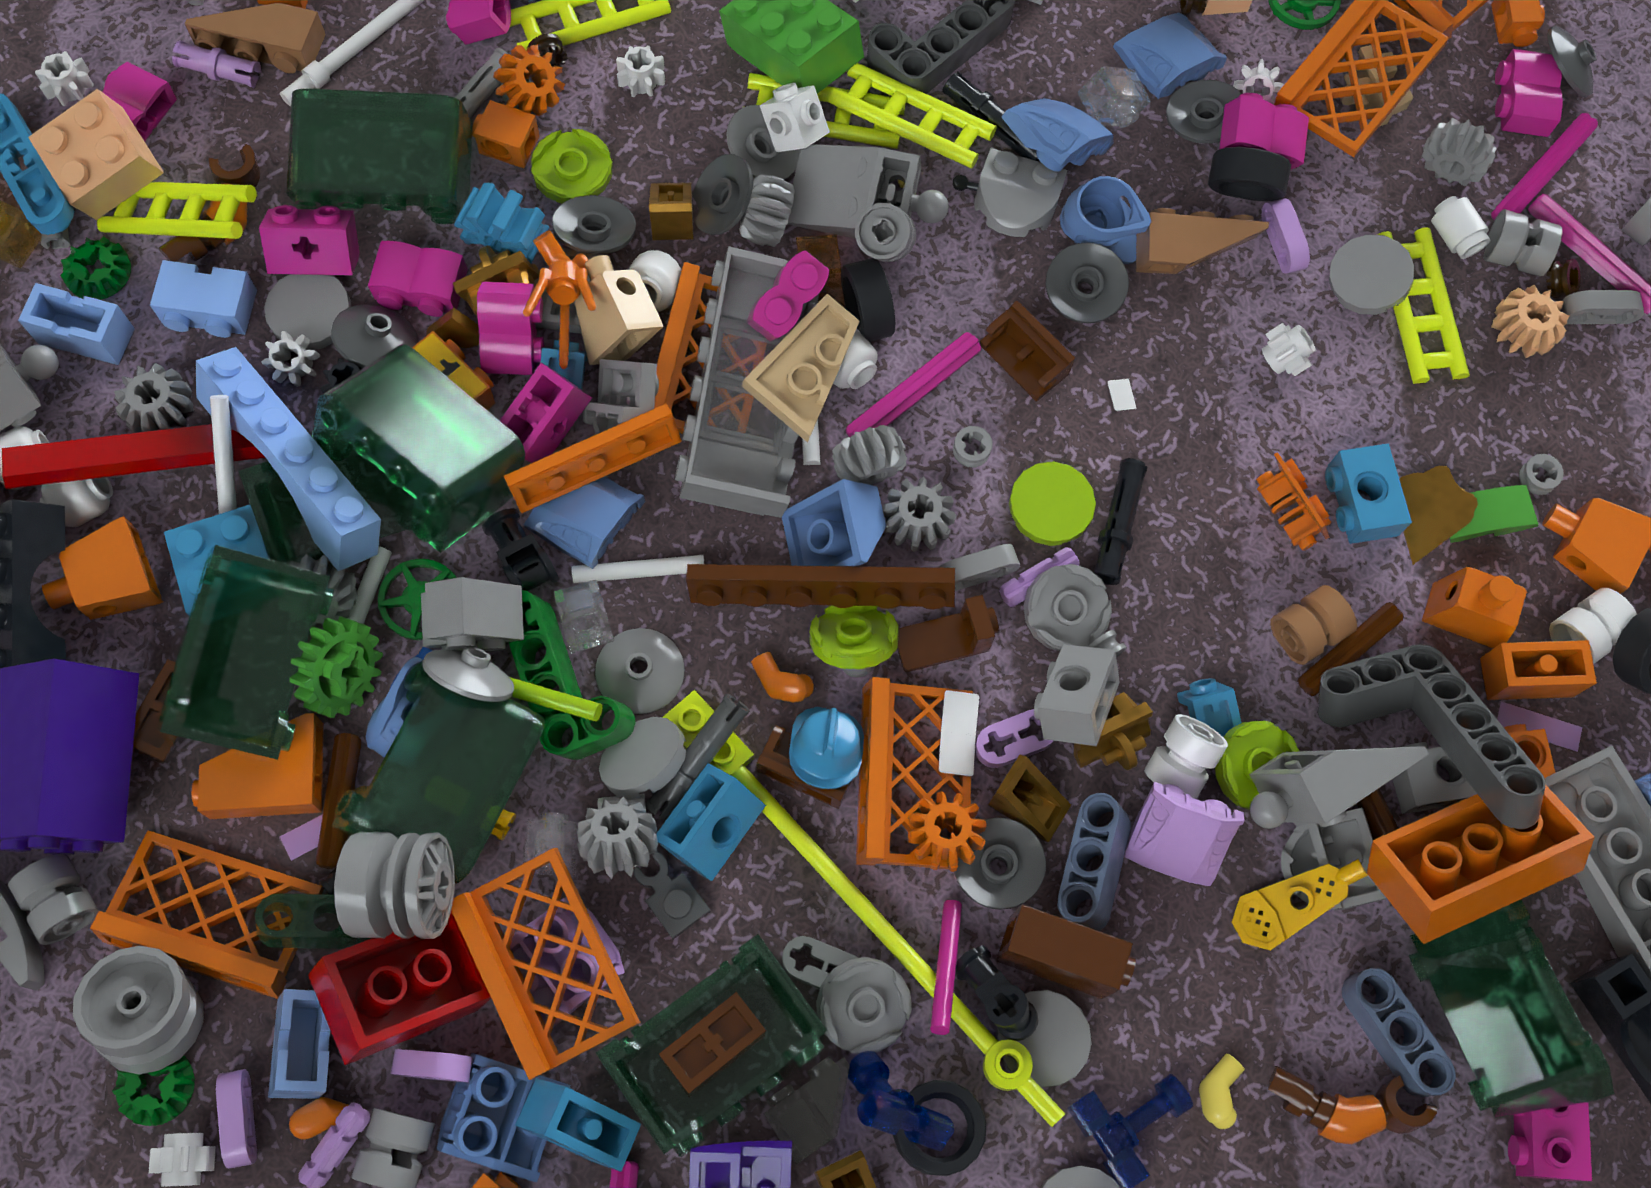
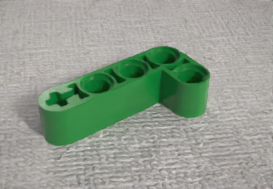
[509,590,635,760]

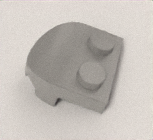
[974,148,1068,237]
[582,359,659,435]
[1281,807,1387,910]

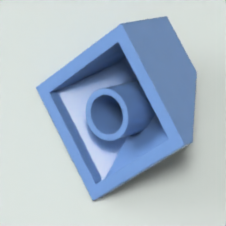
[782,479,886,566]

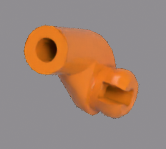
[533,230,588,275]
[751,652,814,703]
[289,1097,349,1140]

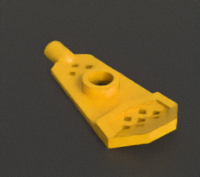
[1232,859,1368,951]

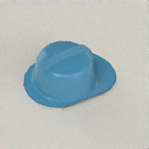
[789,707,864,789]

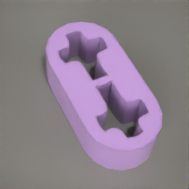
[1261,198,1310,274]
[975,709,1053,768]
[391,1049,473,1083]
[216,1069,257,1169]

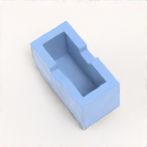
[150,260,257,338]
[18,283,135,365]
[268,989,331,1099]

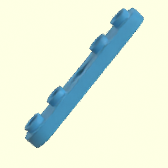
[0,93,75,235]

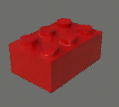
[308,911,491,1065]

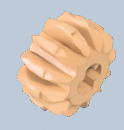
[1491,285,1569,358]

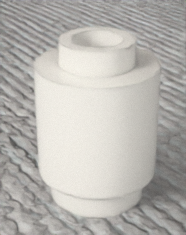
[1431,196,1491,259]

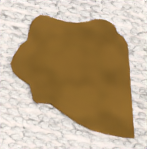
[1399,466,1478,565]

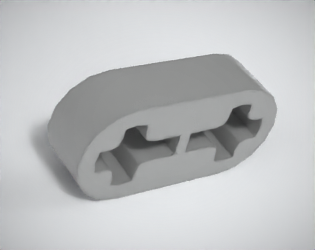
[1562,290,1644,324]
[938,544,1020,591]
[782,936,858,990]

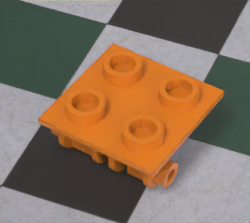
[1256,452,1331,551]

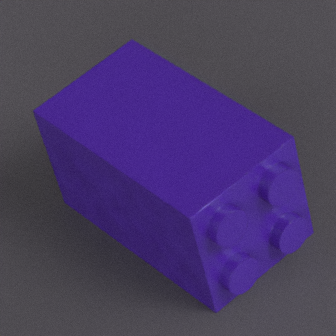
[0,659,140,855]

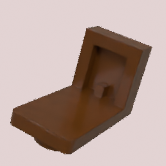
[897,595,999,672]

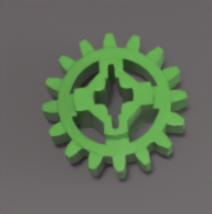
[289,616,383,718]

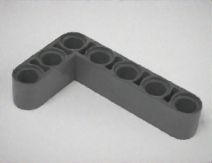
[1317,644,1546,829]

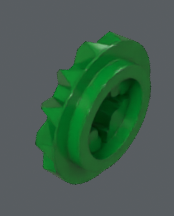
[60,236,131,300]
[112,1055,195,1126]

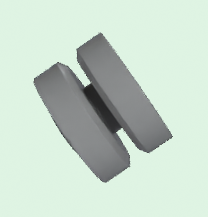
[73,946,204,1074]

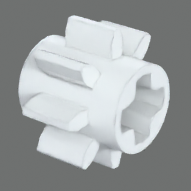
[616,45,665,97]
[35,51,94,106]
[1233,59,1284,105]
[1262,323,1316,376]
[262,331,320,387]
[149,1133,216,1187]

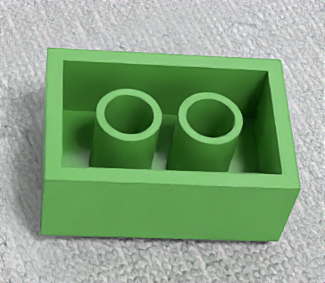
[719,0,864,94]

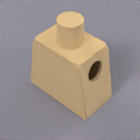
[575,255,664,365]

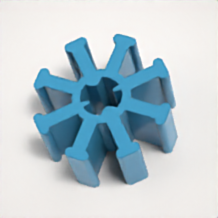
[454,183,550,264]

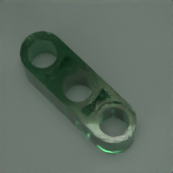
[255,894,372,949]

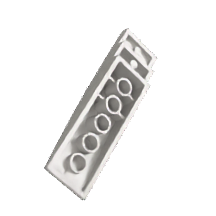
[1545,745,1651,981]

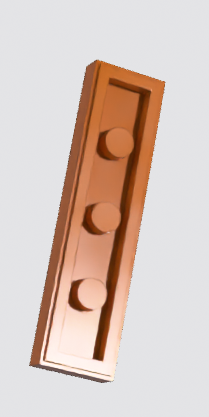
[504,403,682,514]

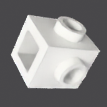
[760,83,830,152]

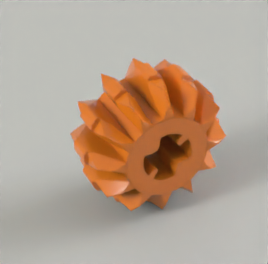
[493,44,565,116]
[907,791,987,872]

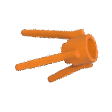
[523,260,596,369]

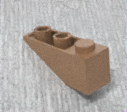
[185,3,326,73]
[1136,208,1269,274]

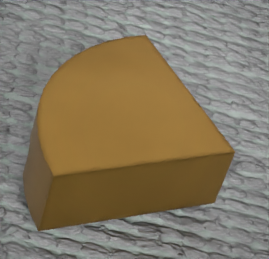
[426,308,480,348]

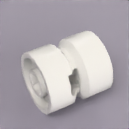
[1549,588,1637,664]
[1144,714,1228,799]

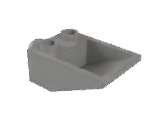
[787,144,949,239]
[0,344,59,431]
[1249,746,1429,829]

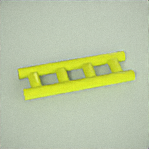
[510,0,671,50]
[828,63,997,169]
[742,73,906,149]
[97,182,257,239]
[1377,227,1470,384]

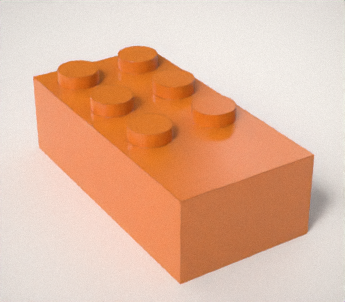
[1367,785,1595,944]

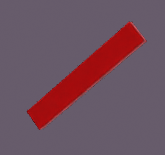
[2,424,265,489]

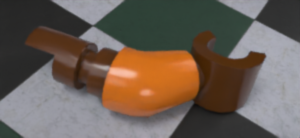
[158,144,260,262]
[1268,1066,1437,1145]

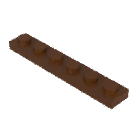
[686,564,955,610]

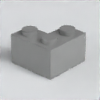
[421,577,524,652]

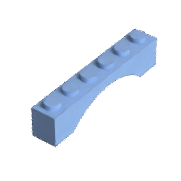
[196,347,381,571]

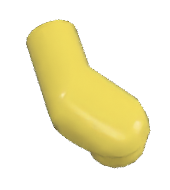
[1199,1053,1244,1129]

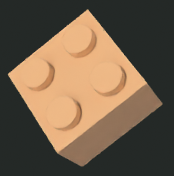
[28,89,164,220]

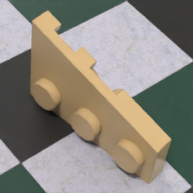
[742,294,860,443]

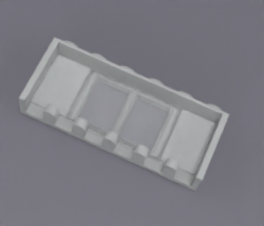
[675,246,819,518]

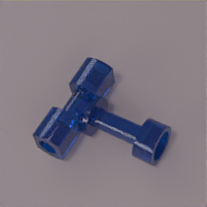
[847,1051,955,1151]
[1067,1074,1194,1188]

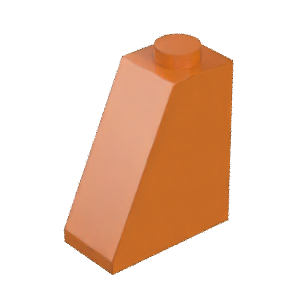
[191,713,324,819]

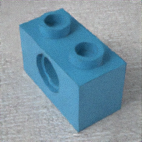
[1325,443,1412,544]
[656,763,766,881]
[515,1078,641,1172]

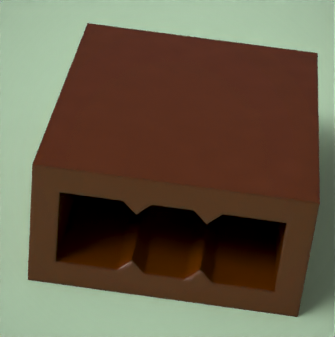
[996,904,1136,999]

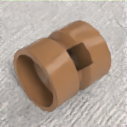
[1270,585,1357,665]

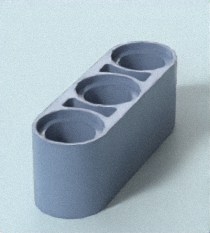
[1057,793,1131,931]
[1342,968,1456,1097]

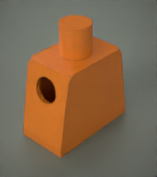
[1542,498,1651,594]
[42,516,163,620]
[1422,567,1527,648]

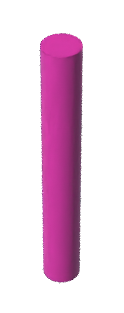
[930,900,962,1035]

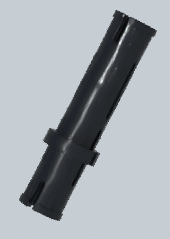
[942,71,1039,161]
[1093,458,1148,585]

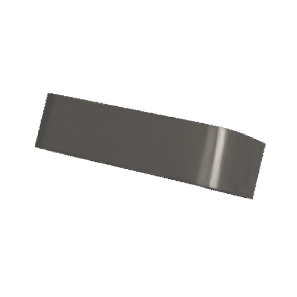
[866,0,1015,94]

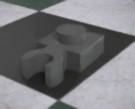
[633,852,711,940]

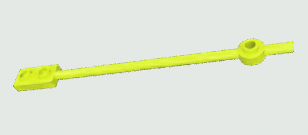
[662,690,1065,1127]

